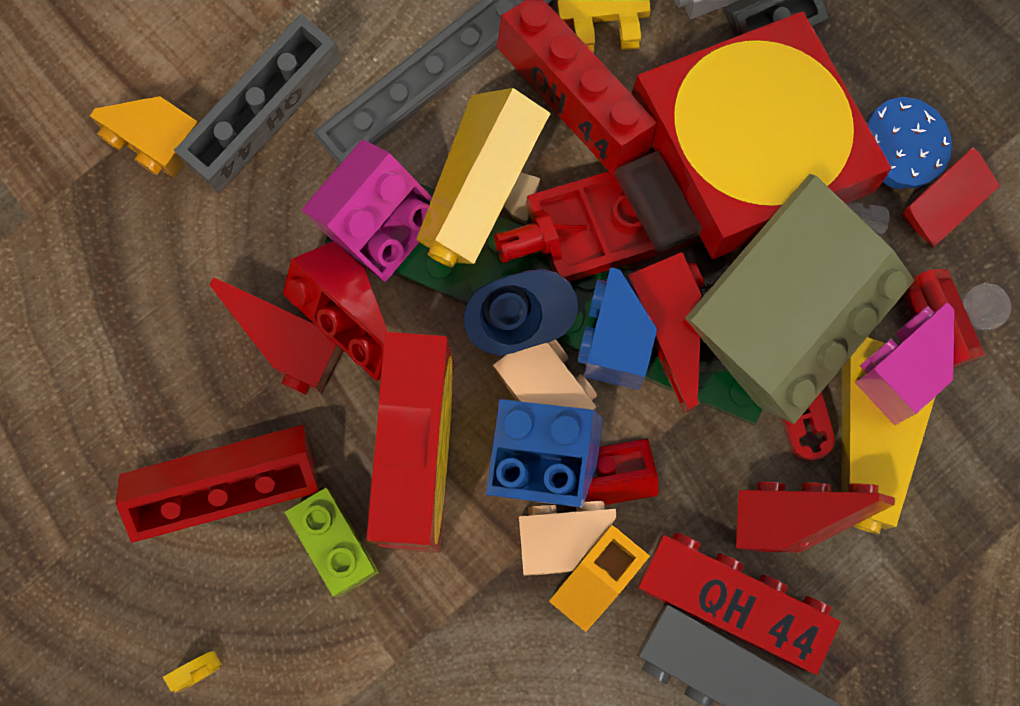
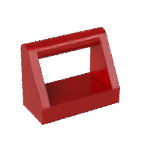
[903,269,985,369]

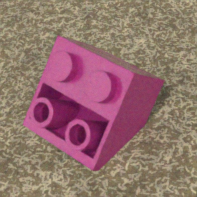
[301,139,432,282]
[855,302,954,425]

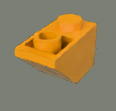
[90,96,199,178]
[549,525,650,632]

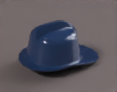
[463,269,578,356]

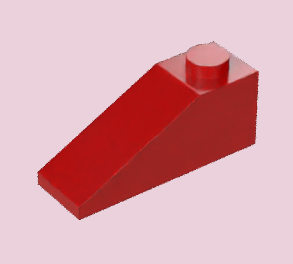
[627,252,705,414]
[209,277,343,396]

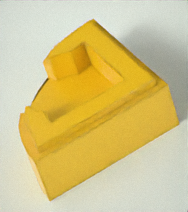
[163,651,222,693]

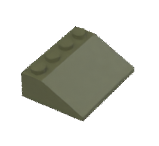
[685,174,915,424]

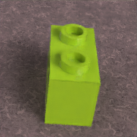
[284,487,380,597]

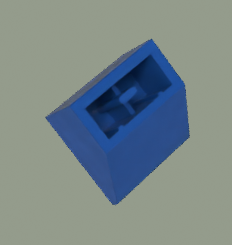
[578,267,657,390]
[486,399,603,508]

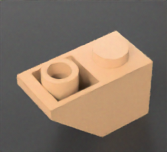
[493,339,597,410]
[519,501,617,576]

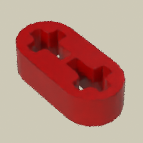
[781,392,835,462]

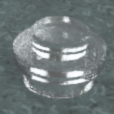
[963,283,1011,330]

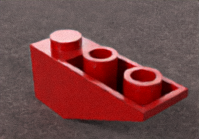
[283,241,388,381]
[736,482,895,553]

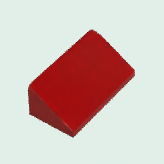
[900,147,1000,249]
[565,438,659,512]

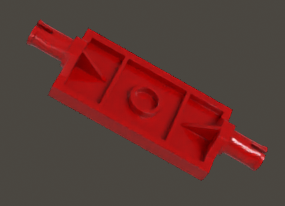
[494,157,702,282]

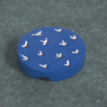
[865,97,952,189]

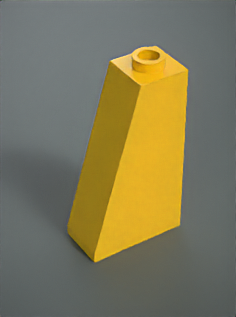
[416,88,550,267]
[841,337,936,534]

